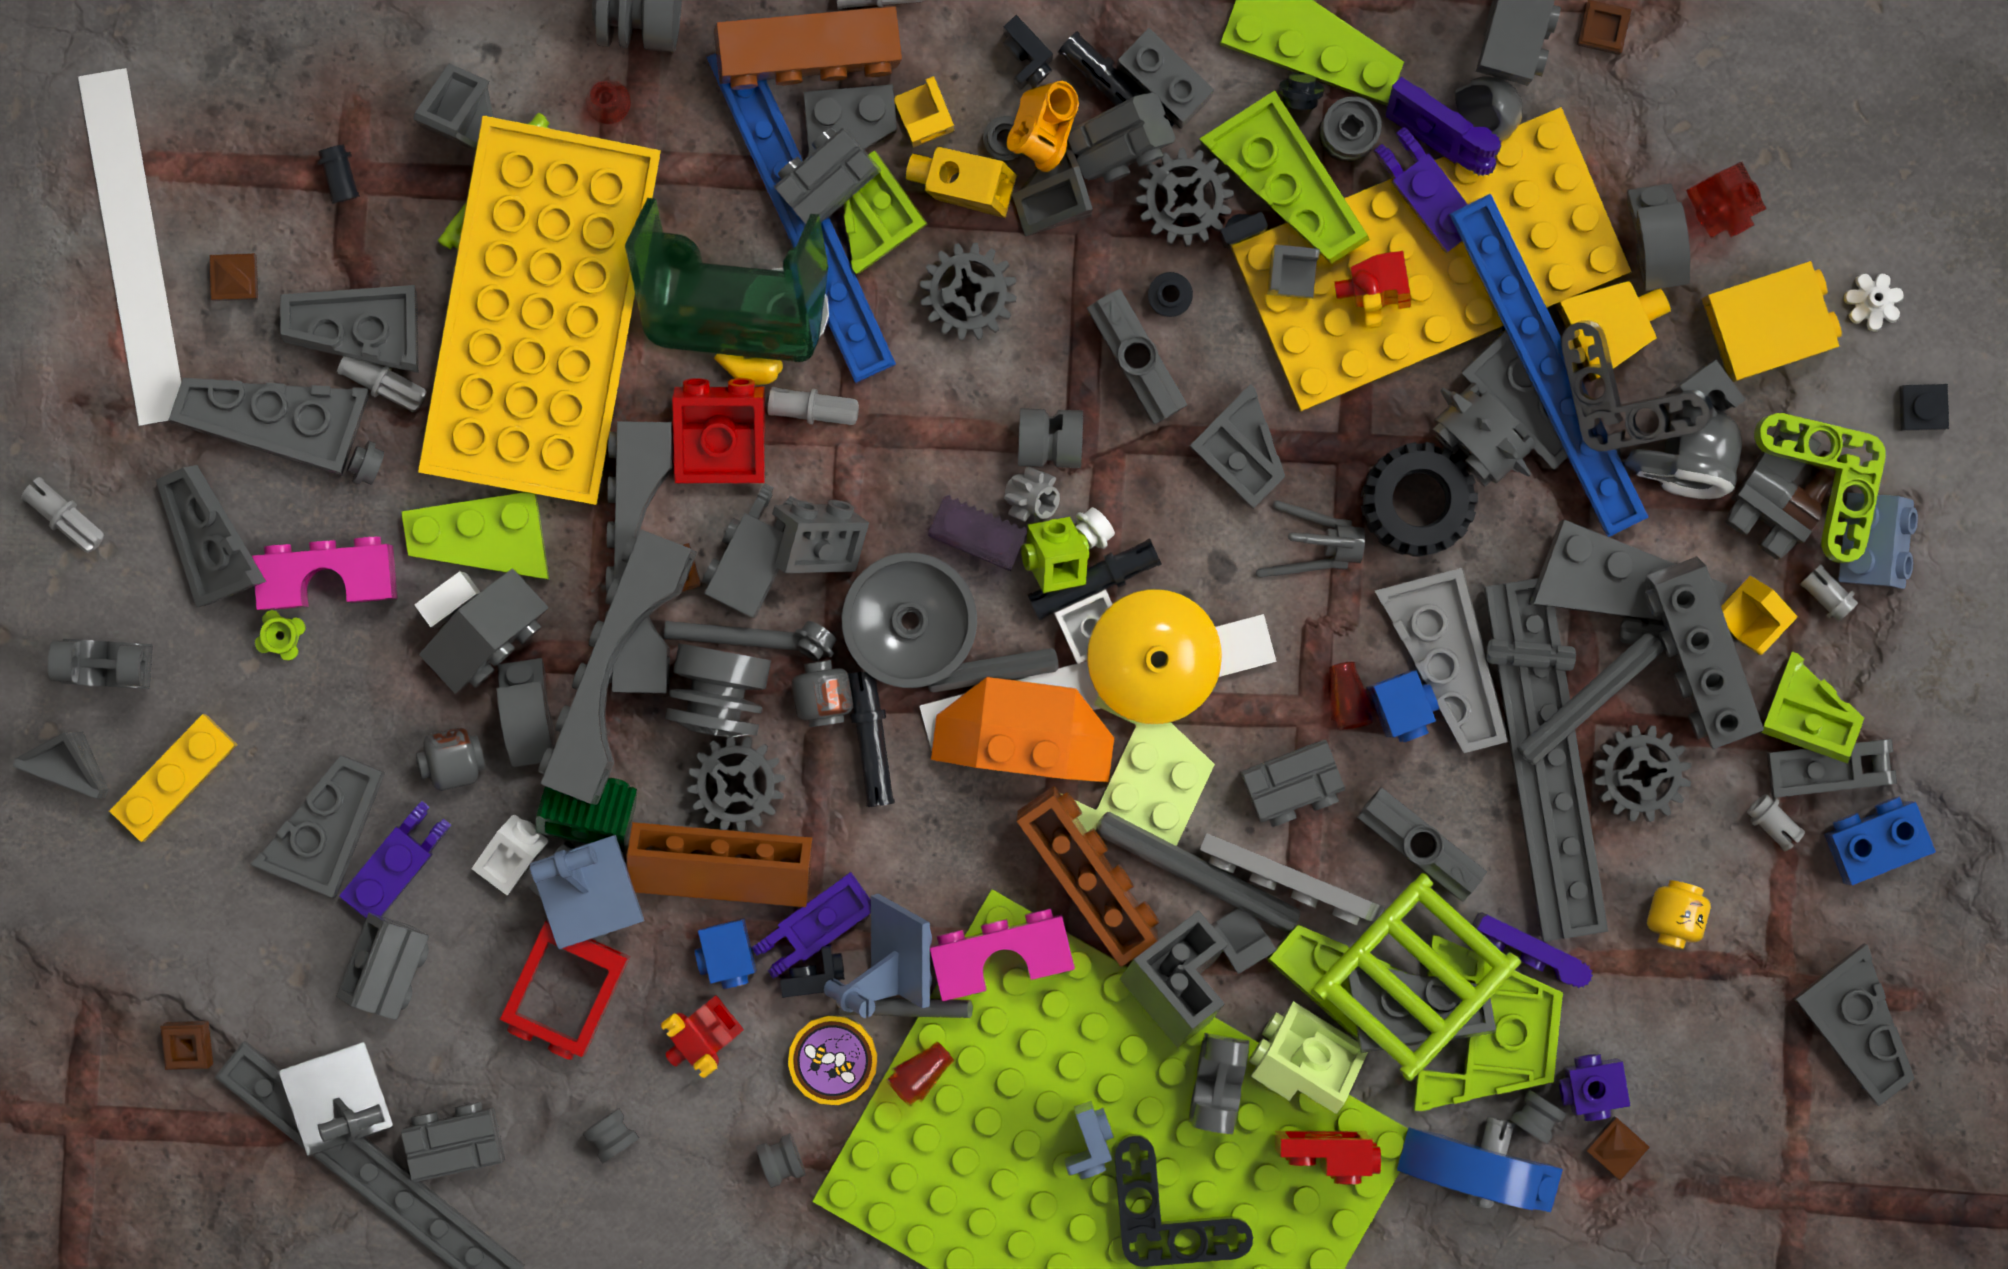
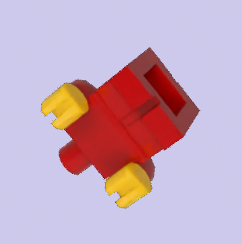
[1334,250,1411,329]
[661,995,744,1078]

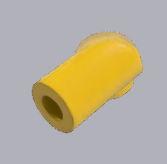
[714,343,783,385]

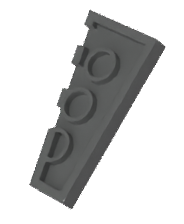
[169,378,370,476]

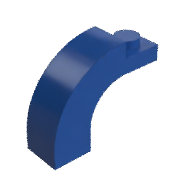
[1397,1127,1563,1212]

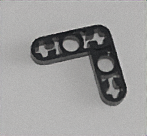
[1561,320,1714,451]
[1114,1134,1253,1267]

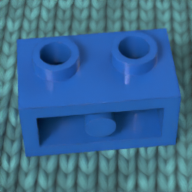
[1367,670,1439,743]
[1824,796,1936,885]

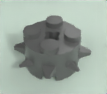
[1433,382,1536,487]

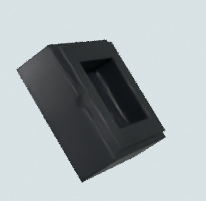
[1218,212,1268,249]

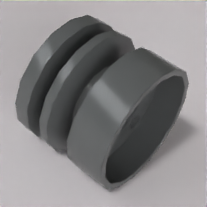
[592,0,682,53]
[665,643,771,738]

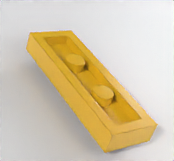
[109,714,238,842]

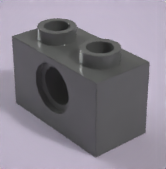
[1116,28,1214,129]

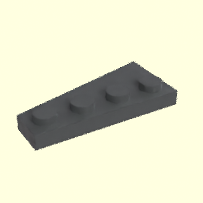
[1529,520,1727,621]

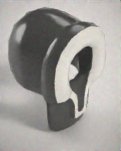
[1622,405,1742,499]

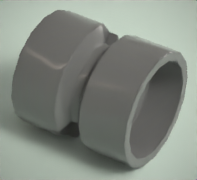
[1319,97,1382,162]
[1018,408,1083,468]

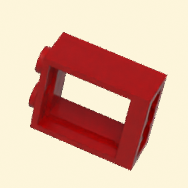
[500,920,631,1060]

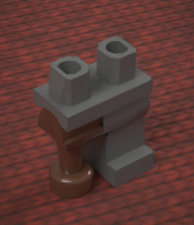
[1725,425,1840,560]

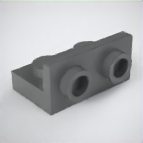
[772,500,869,573]

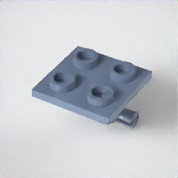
[529,835,645,949]
[824,894,932,1018]

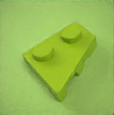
[844,150,928,274]
[1762,652,1864,764]

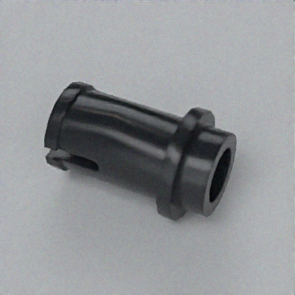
[316,144,360,204]

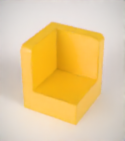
[894,76,955,148]
[1721,575,1798,655]

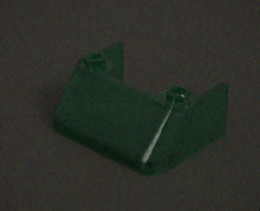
[625,198,829,362]

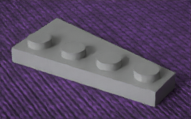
[1375,568,1508,753]
[1200,833,1385,925]

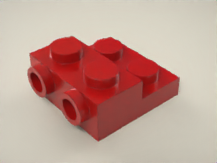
[672,378,765,483]
[1275,1131,1381,1184]

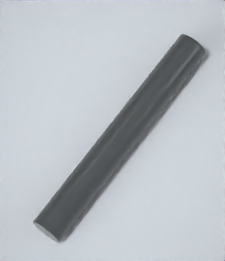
[664,621,799,650]
[839,998,973,1018]

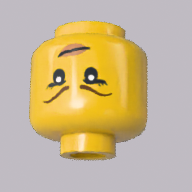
[1647,880,1711,950]

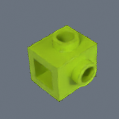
[1021,517,1089,593]

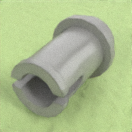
[1800,564,1858,622]
[1747,794,1805,852]

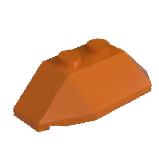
[931,677,1114,782]

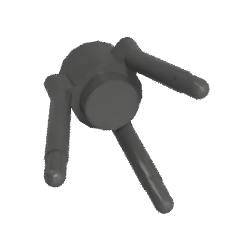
[1256,501,1365,578]

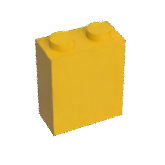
[1702,261,1842,382]

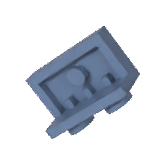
[1839,493,1918,589]
[1065,1101,1114,1179]

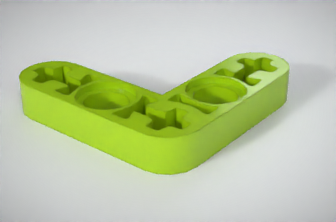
[1754,413,1886,563]

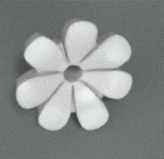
[1844,274,1904,332]

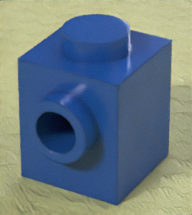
[695,918,757,989]

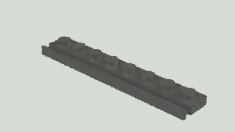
[1484,578,1608,942]

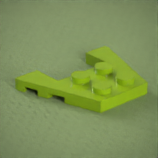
[1413,935,1563,1111]

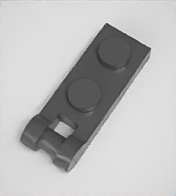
[1766,739,1897,798]

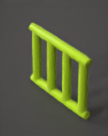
[1311,873,1521,1081]

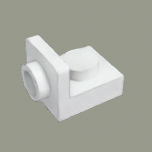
[471,815,548,895]

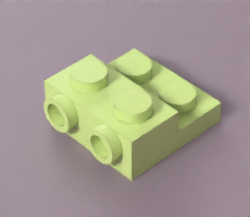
[1249,1001,1368,1114]

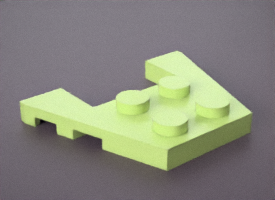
[1060,695,1215,846]

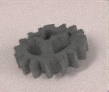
[1136,148,1234,247]
[920,243,1017,341]
[1592,725,1692,822]
[687,736,786,832]

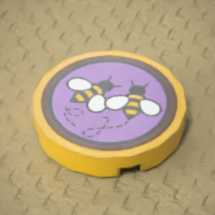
[788,1015,878,1105]

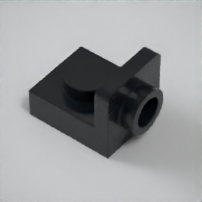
[1003,14,1053,90]
[780,944,845,998]

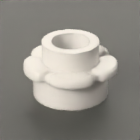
[1076,507,1115,549]

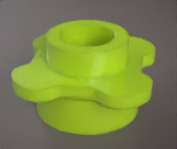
[255,610,306,661]

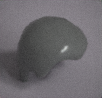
[1455,76,1523,141]

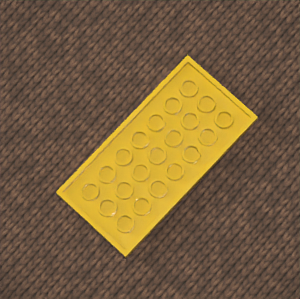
[1231,107,1631,412]
[418,116,661,505]

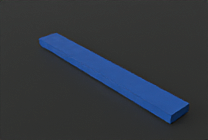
[706,53,896,383]
[1449,194,1648,537]

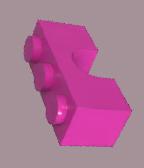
[252,537,398,611]
[930,909,1075,1001]

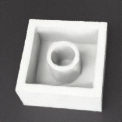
[414,571,481,628]
[1054,590,1112,664]

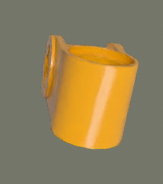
[1006,81,1079,172]

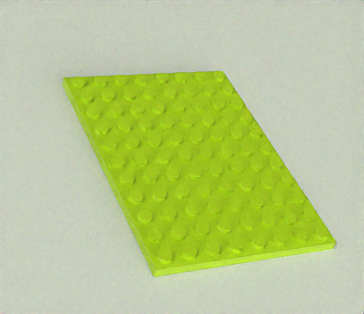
[812,889,1408,1269]

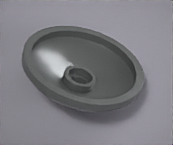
[842,553,977,688]

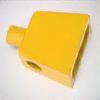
[906,147,1017,218]
[1555,281,1671,382]

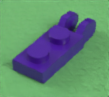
[1386,77,1501,177]
[1374,127,1467,253]
[339,801,451,918]
[751,872,871,979]
[1472,912,1593,988]

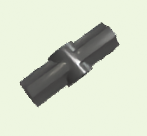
[1086,289,1188,425]
[1357,787,1487,902]

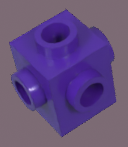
[1559,1054,1631,1121]

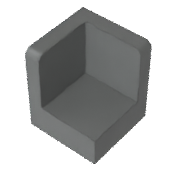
[1267,245,1320,299]
[1211,908,1277,974]

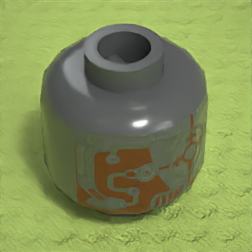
[792,660,853,727]
[416,727,485,791]

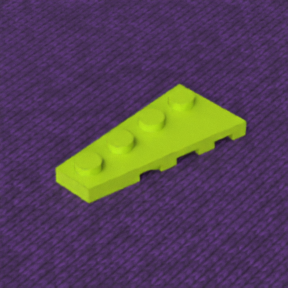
[1220,0,1404,106]
[1199,90,1370,264]

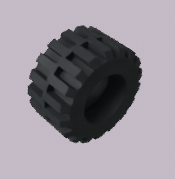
[1361,442,1478,557]

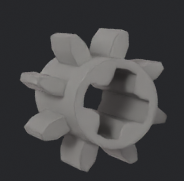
[1004,466,1060,524]

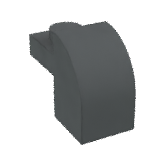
[1627,183,1690,291]
[497,658,555,767]

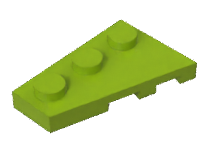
[401,492,550,580]
[1266,925,1414,1040]

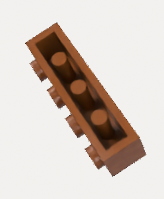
[714,6,902,90]
[1017,786,1160,967]
[627,822,812,907]

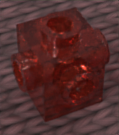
[1686,162,1767,238]

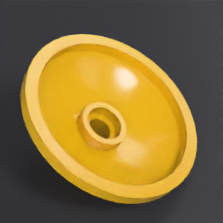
[1087,589,1222,724]

